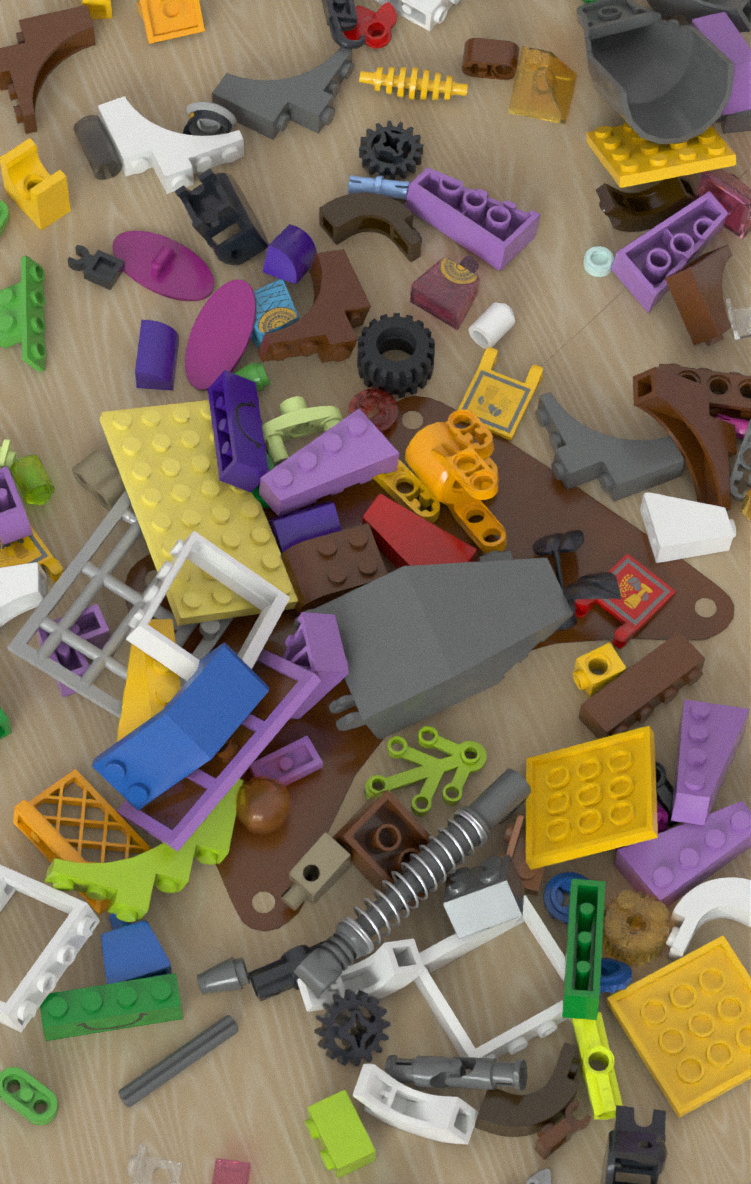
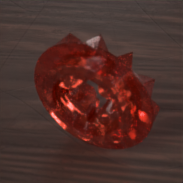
[349,389,398,432]

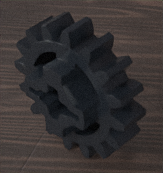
[359,121,423,180]
[314,989,390,1066]

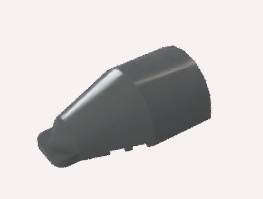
[576,0,734,144]

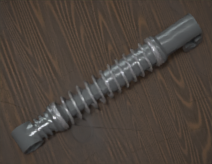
[293,768,531,997]

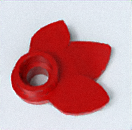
[342,2,397,49]

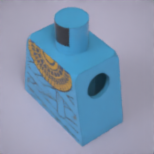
[250,279,299,348]

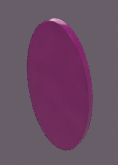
[112,231,214,301]
[185,279,256,391]

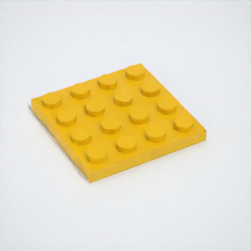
[586,122,736,188]
[526,725,658,870]
[606,935,751,1119]

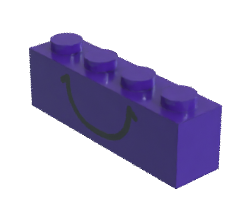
[208,370,269,493]

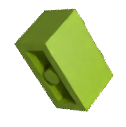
[304,1089,376,1179]

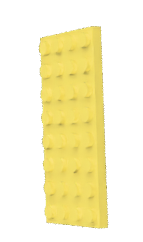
[99,400,298,626]

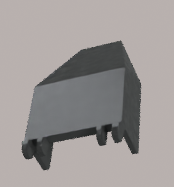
[294,558,573,739]

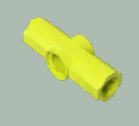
[572,1012,623,1121]

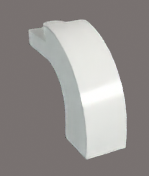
[666,877,751,961]
[297,938,425,1012]
[352,1064,479,1144]

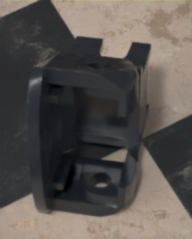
[175,168,269,265]
[600,1105,668,1184]

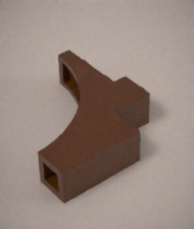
[0,5,96,134]
[258,249,371,363]
[633,367,737,511]

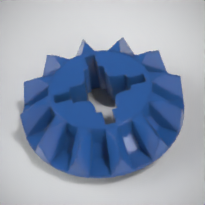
[544,872,589,925]
[600,958,632,994]

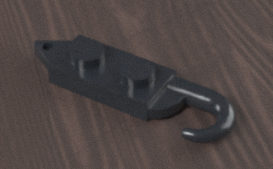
[322,0,365,49]

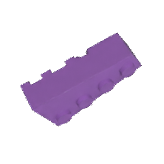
[405,167,541,271]
[611,191,728,313]
[259,409,399,517]
[671,699,750,825]
[614,801,751,915]

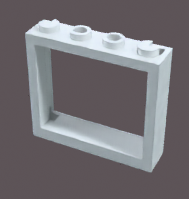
[126,531,290,681]
[0,865,100,1032]
[413,895,572,1072]

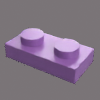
[249,736,323,796]

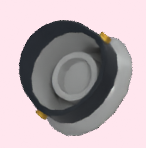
[183,101,237,136]

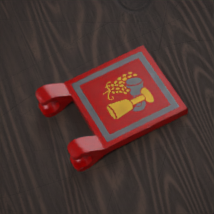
[574,553,676,649]

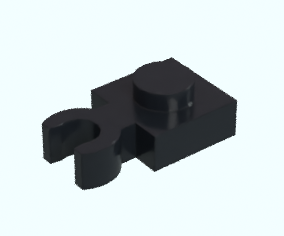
[67,245,125,290]

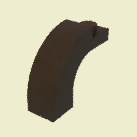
[596,176,698,232]
[319,193,422,262]
[475,1042,581,1137]

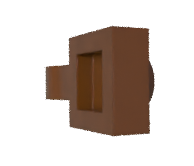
[535,1100,591,1160]

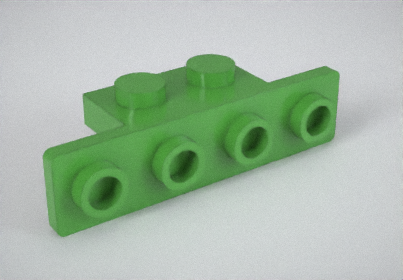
[0,255,47,372]

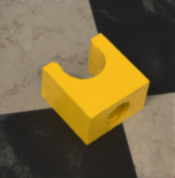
[0,138,71,231]

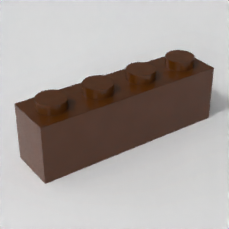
[579,631,705,739]

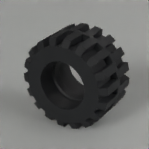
[357,313,435,398]

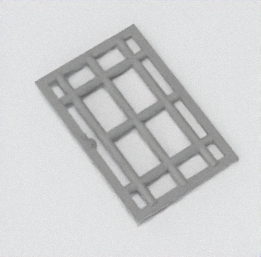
[7,490,234,719]

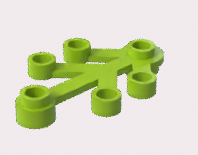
[364,726,487,817]

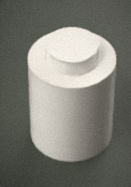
[469,302,515,349]

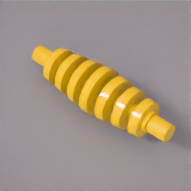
[359,67,468,100]

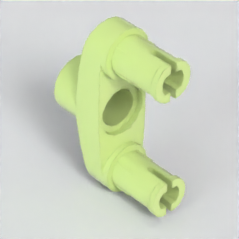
[262,396,343,467]

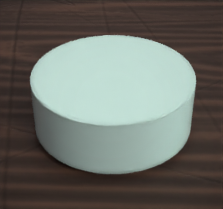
[583,246,614,277]

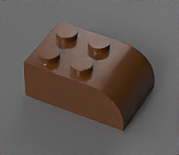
[280,523,387,619]
[332,790,435,910]

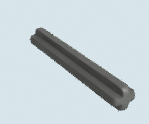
[118,1015,238,1107]

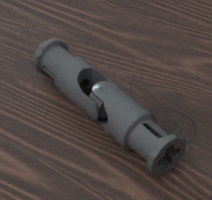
[385,1055,528,1091]

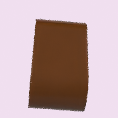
[462,38,519,80]

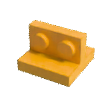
[136,0,205,44]

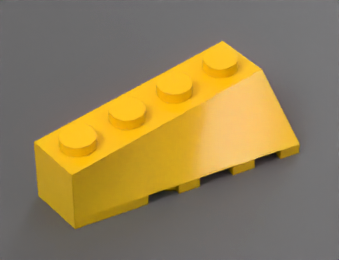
[117,619,181,742]

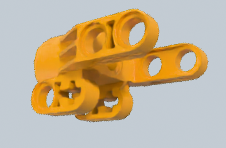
[405,409,507,554]

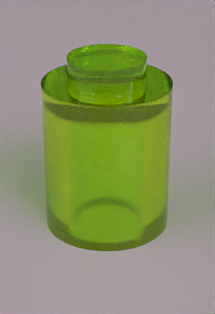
[11,455,55,505]

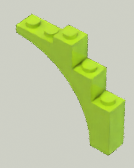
[44,779,243,922]

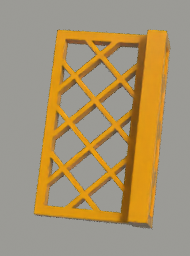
[13,769,152,915]

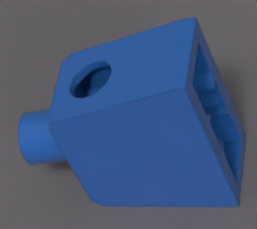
[101,914,172,984]

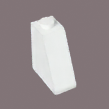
[640,492,736,563]

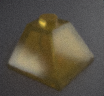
[508,46,577,124]

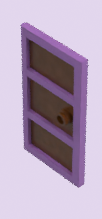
[116,649,321,852]

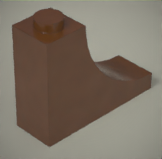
[665,244,733,346]

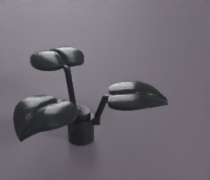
[532,529,621,630]

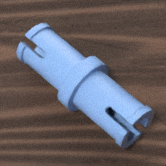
[348,175,410,200]

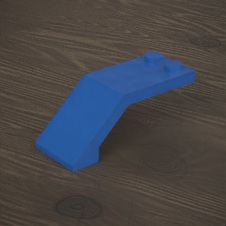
[92,642,269,811]

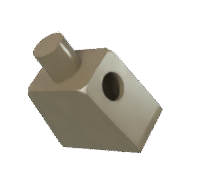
[280,832,351,911]

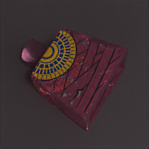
[410,256,480,330]

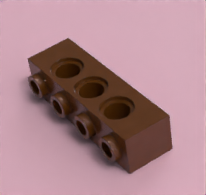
[658,363,751,421]

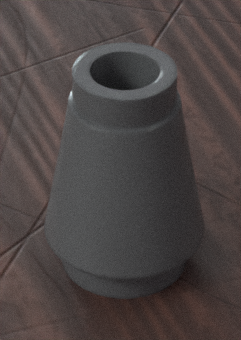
[197,957,250,994]

